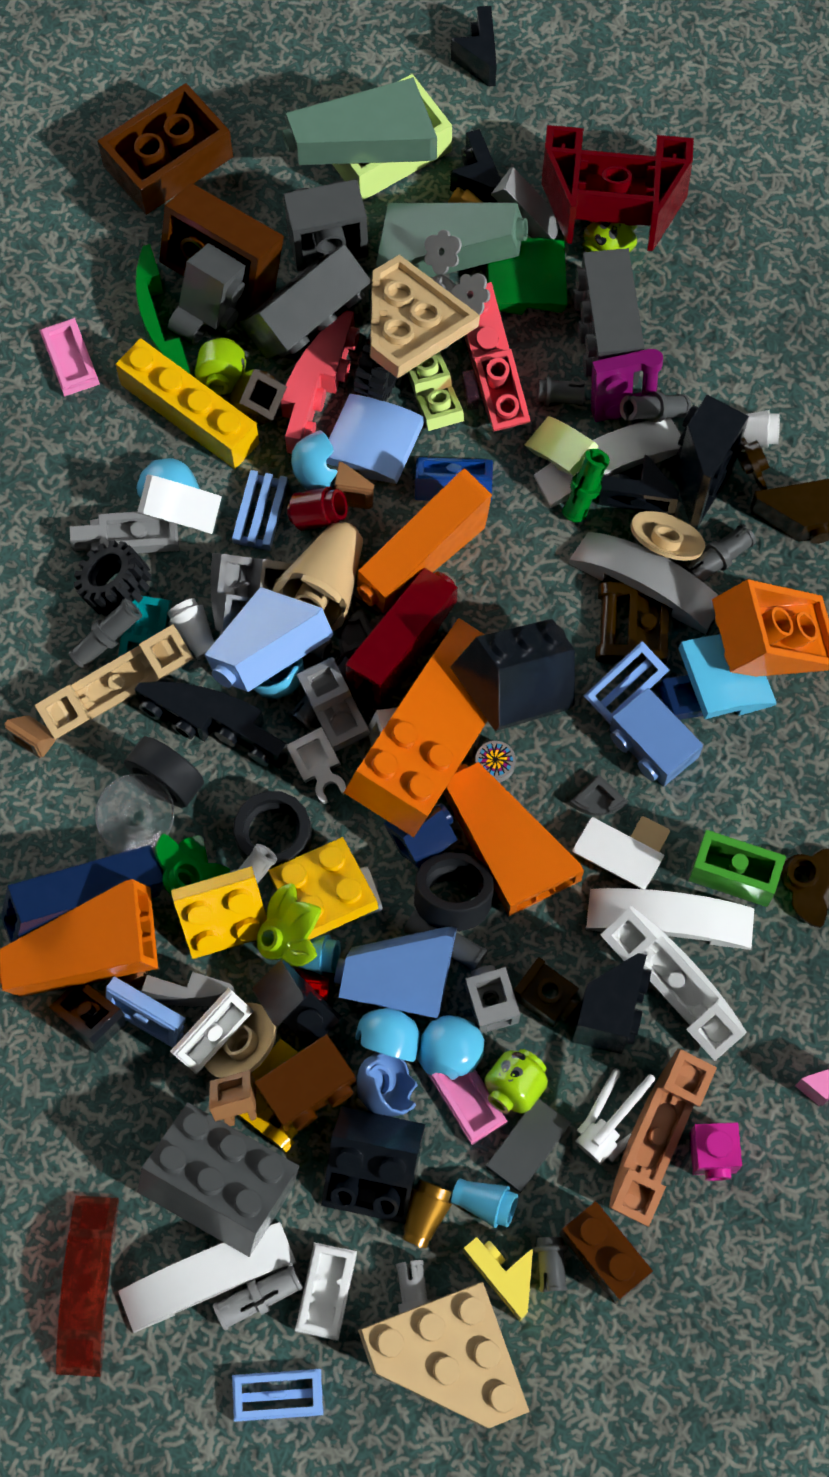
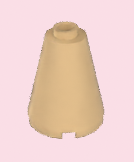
[273,522,363,631]

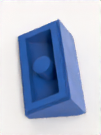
[415,457,493,503]

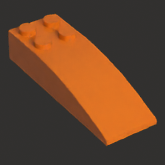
[343,618,487,837]

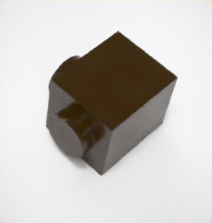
[228,369,287,426]

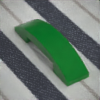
[136,244,190,374]

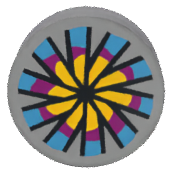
[475,741,516,783]

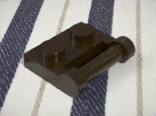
[595,582,669,664]

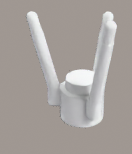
[575,1068,655,1165]

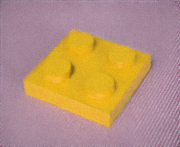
[268,837,379,940]
[171,866,267,959]

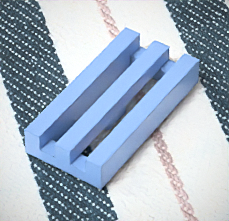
[232,470,288,551]
[583,641,670,725]
[105,976,186,1048]
[232,1369,324,1422]

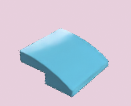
[678,634,777,719]

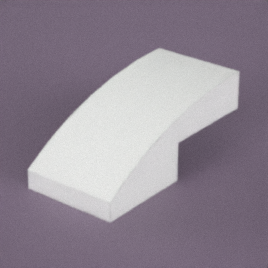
[137,474,222,534]

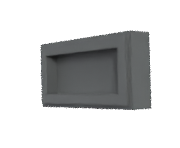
[486,1099,571,1193]

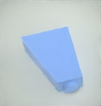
[205,587,334,692]

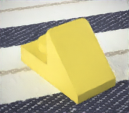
[463,1237,533,1321]

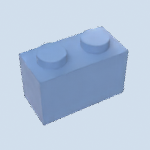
[609,688,703,787]

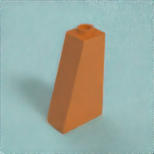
[357,468,492,613]
[443,762,584,916]
[0,879,158,996]

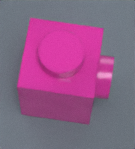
[689,1122,742,1181]

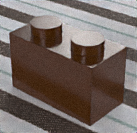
[254,1034,357,1132]
[559,1201,653,1304]

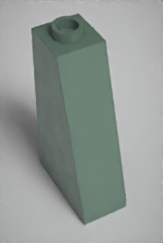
[282,77,437,165]
[376,203,528,278]

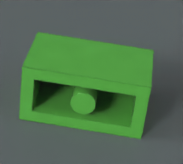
[689,830,786,907]

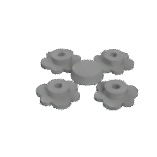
[424,230,490,349]

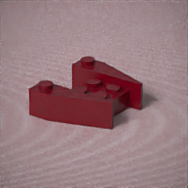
[541,125,694,251]

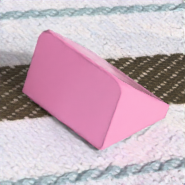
[795,1069,829,1106]

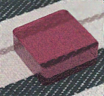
[462,370,479,411]

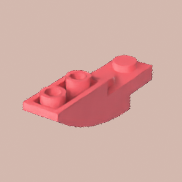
[464,282,531,432]
[281,310,360,454]

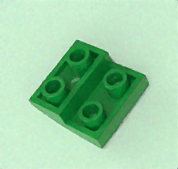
[486,238,567,315]

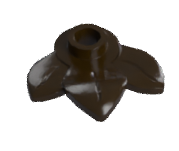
[737,436,770,490]
[781,849,829,928]

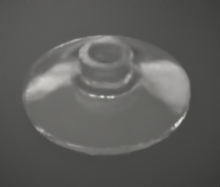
[95,774,174,853]

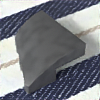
[211,553,292,631]

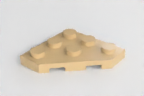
[370,254,480,378]
[358,1282,530,1428]

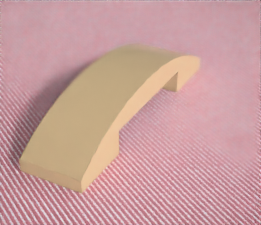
[35,624,194,740]

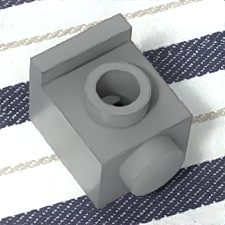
[465,965,520,1034]

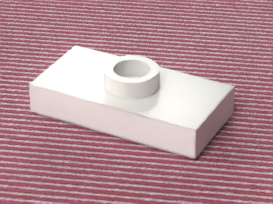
[295,1242,357,1341]

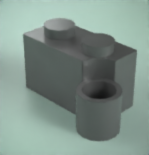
[168,243,246,346]

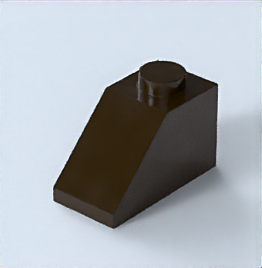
[750,479,829,544]

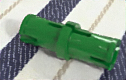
[562,449,610,522]

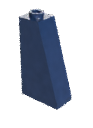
[1,845,164,943]

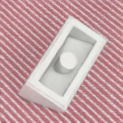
[572,817,665,889]
[170,987,254,1074]

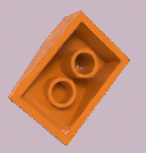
[712,579,829,677]

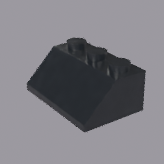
[674,395,749,529]
[450,619,575,731]

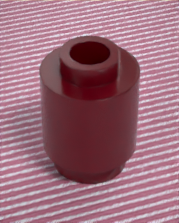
[287,487,348,531]

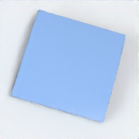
[326,393,425,484]

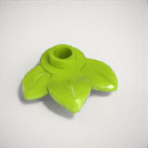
[257,883,321,967]

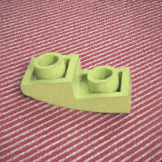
[407,352,464,431]
[524,416,599,476]

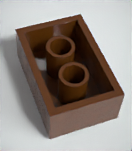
[97,83,234,215]
[159,183,284,314]

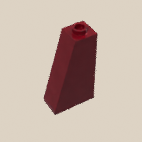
[345,568,458,710]

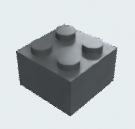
[283,179,369,271]

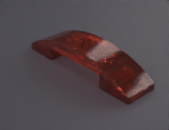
[56,1196,119,1377]

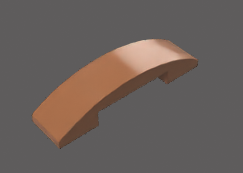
[609,1049,717,1227]

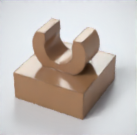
[209,1070,256,1126]

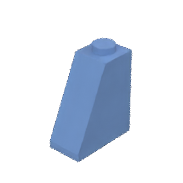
[334,927,457,1018]

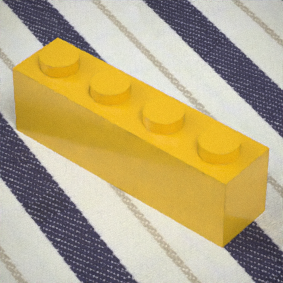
[115,338,259,469]

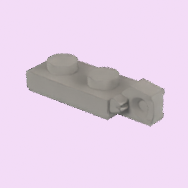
[70,512,179,553]

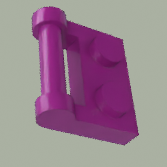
[591,349,663,422]

